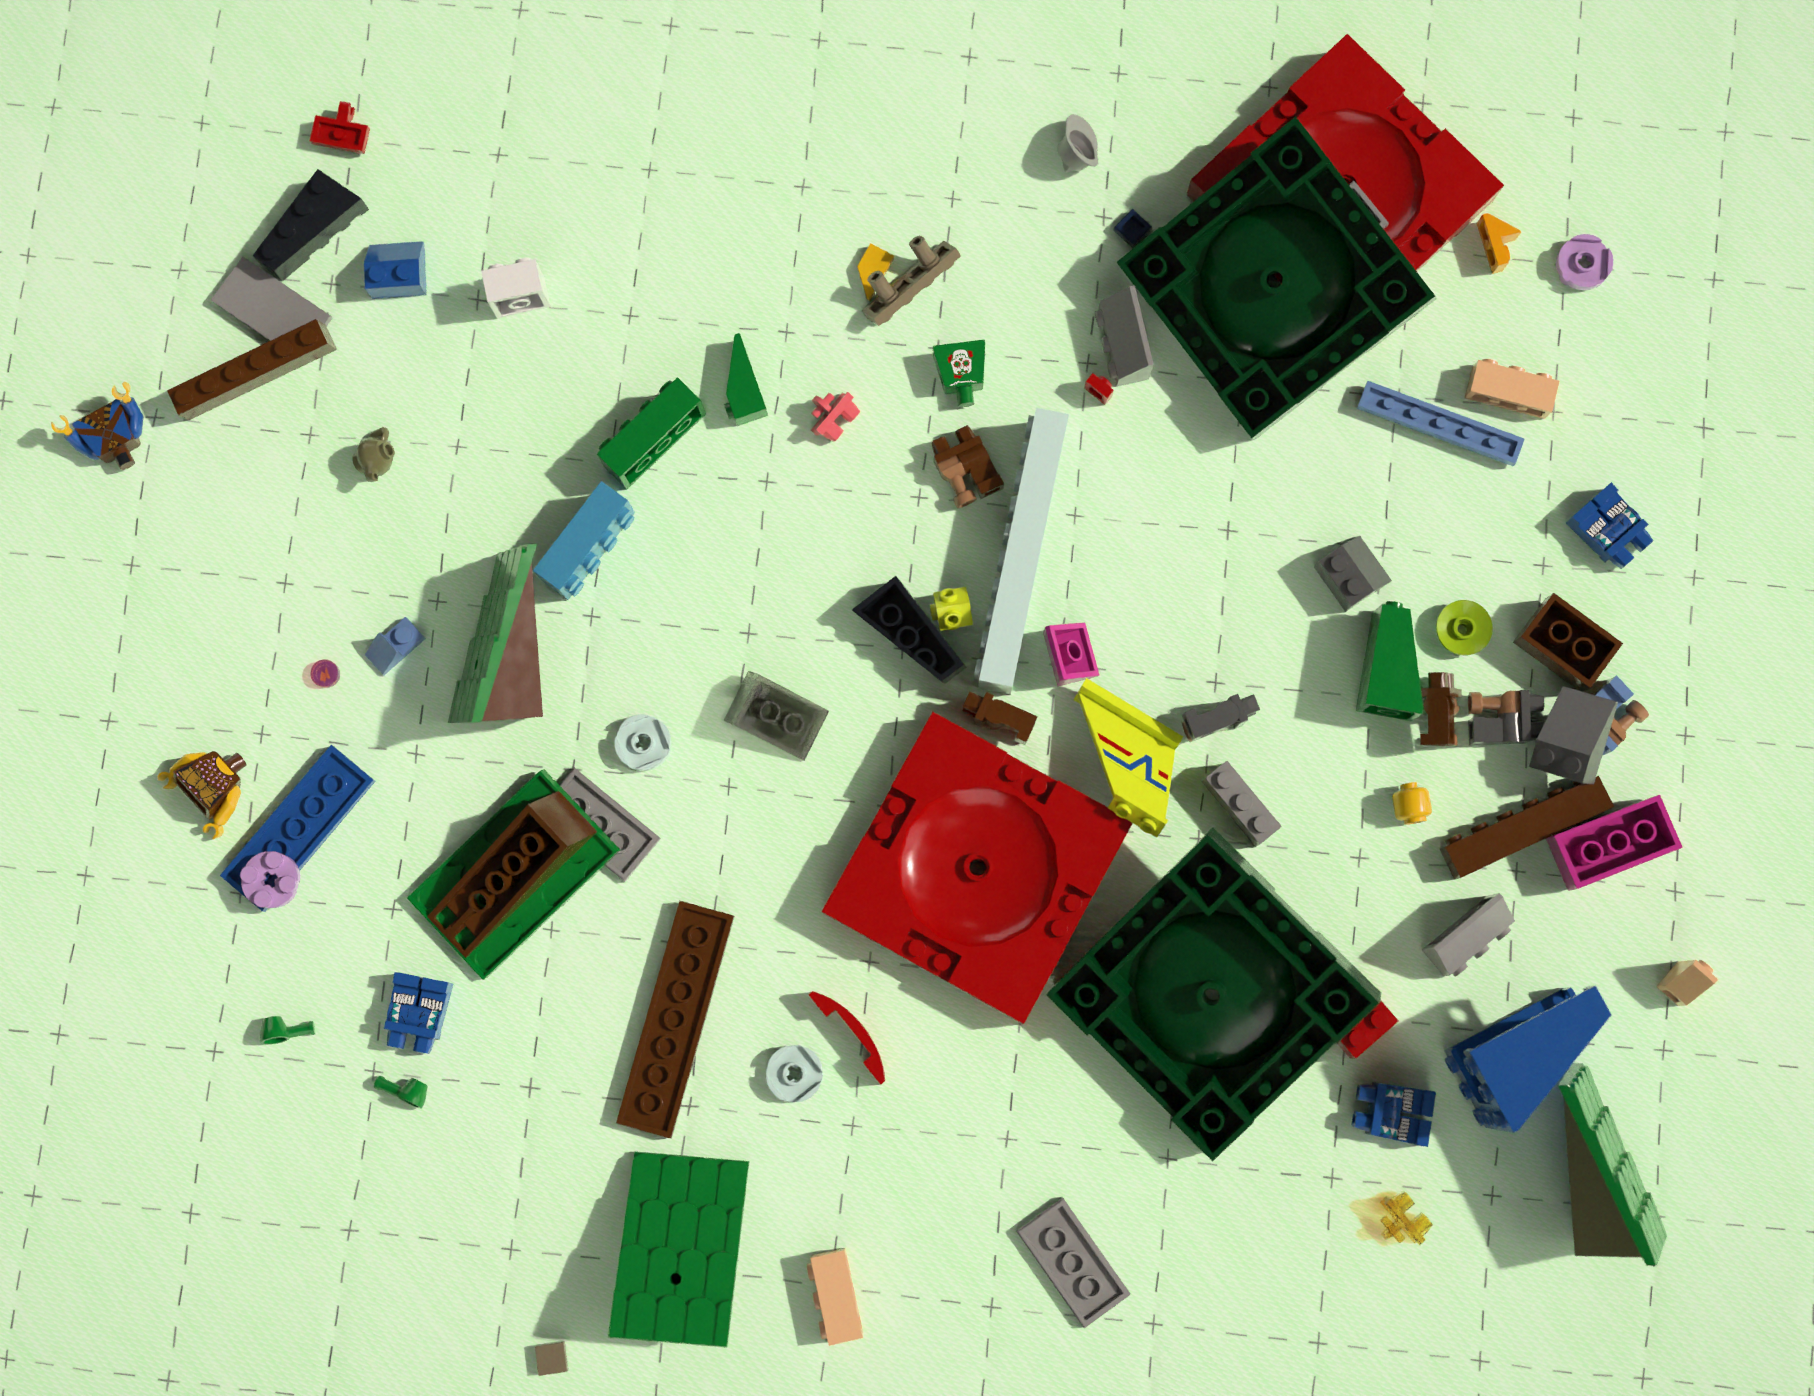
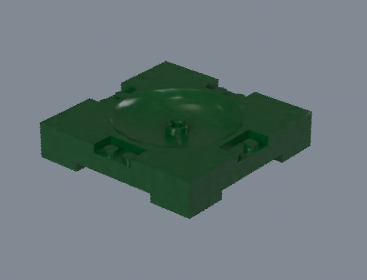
[1116,116,1437,439]
[1046,827,1382,1162]

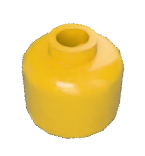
[1392,782,1432,825]

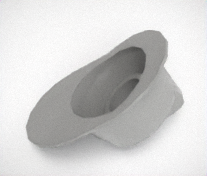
[1057,114,1099,173]

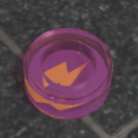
[310,659,341,688]

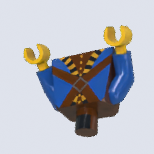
[51,382,144,470]

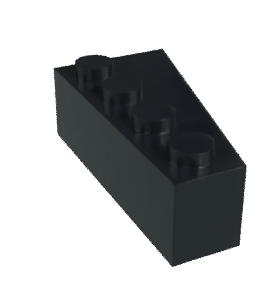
[252,169,369,281]
[852,576,967,684]

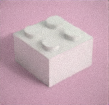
[481,258,551,319]

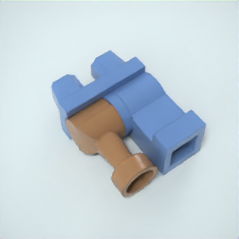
[1593,675,1649,756]

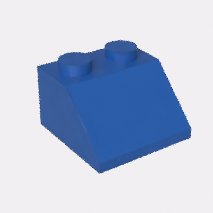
[364,241,427,299]

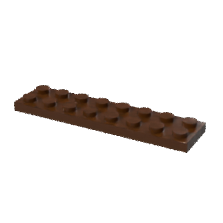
[616,900,735,1139]

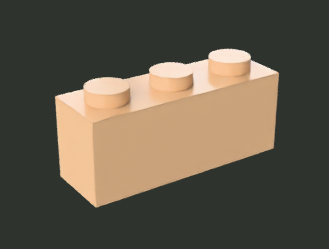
[1465,359,1560,419]
[806,1248,864,1346]

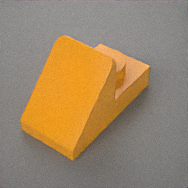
[1476,213,1522,274]

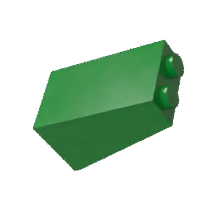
[1356,601,1423,721]

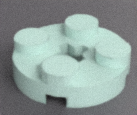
[614,714,672,771]
[766,1045,824,1103]

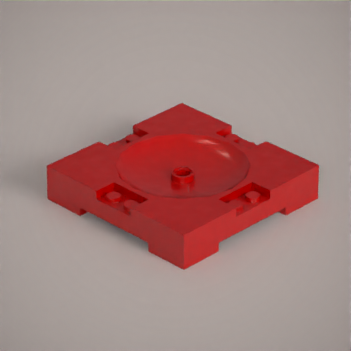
[1186,34,1504,284]
[821,712,1133,1024]

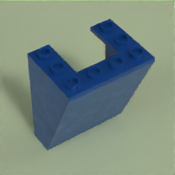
[1444,985,1612,1133]

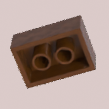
[1513,593,1623,692]

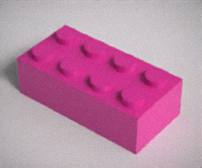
[1546,794,1683,891]

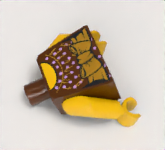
[157,751,247,840]

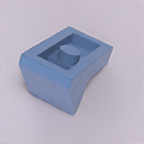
[365,617,426,676]

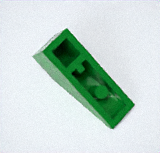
[724,333,768,426]

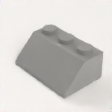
[1095,285,1154,387]
[1422,893,1515,977]

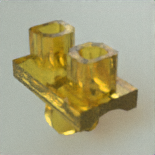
[1380,1191,1433,1246]

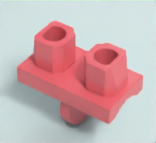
[811,392,861,442]

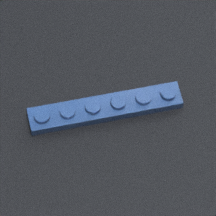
[1356,381,1525,466]

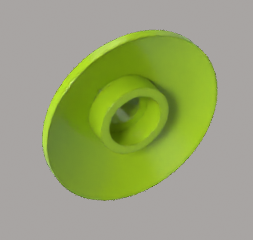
[1436,600,1493,656]

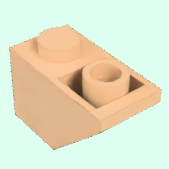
[1656,960,1719,1006]

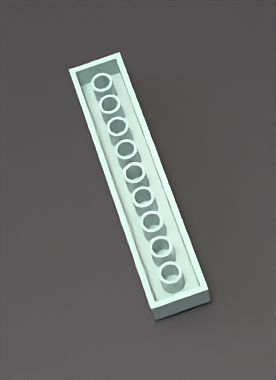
[974,407,1069,695]

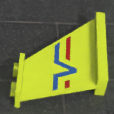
[1074,678,1184,838]

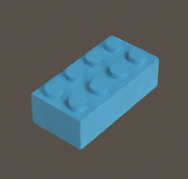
[533,481,635,600]

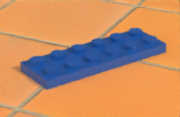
[220,745,376,912]

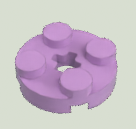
[1556,234,1614,290]
[240,851,301,908]

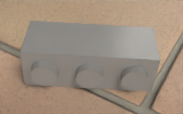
[1201,761,1282,847]

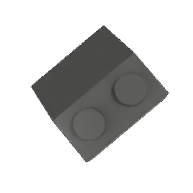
[1314,536,1392,612]

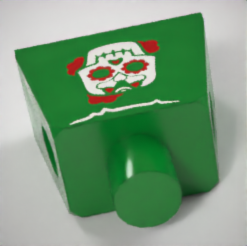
[933,339,985,407]

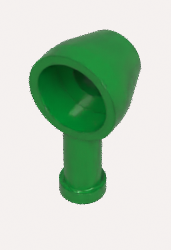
[260,1016,316,1045]
[374,1075,428,1109]

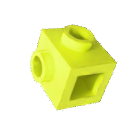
[929,587,973,631]

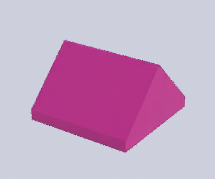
[1043,622,1100,687]

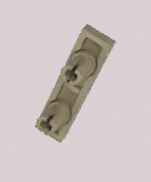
[862,235,961,326]

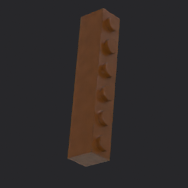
[167,319,337,420]
[1440,776,1614,880]

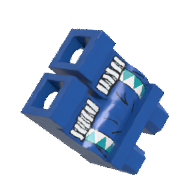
[1566,482,1654,569]
[384,972,454,1054]
[1351,1082,1436,1147]

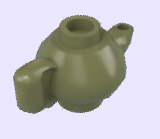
[352,427,395,482]

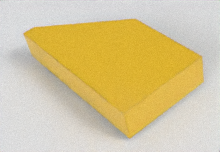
[857,243,894,301]

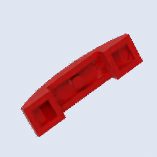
[808,991,886,1085]

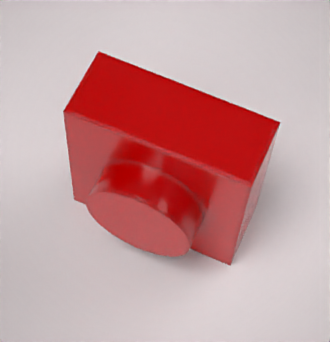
[1084,373,1114,405]

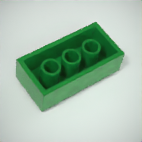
[597,377,706,490]

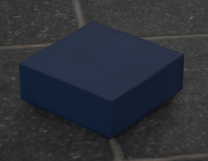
[1113,208,1152,248]

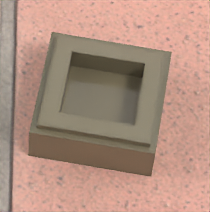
[535,1341,569,1376]

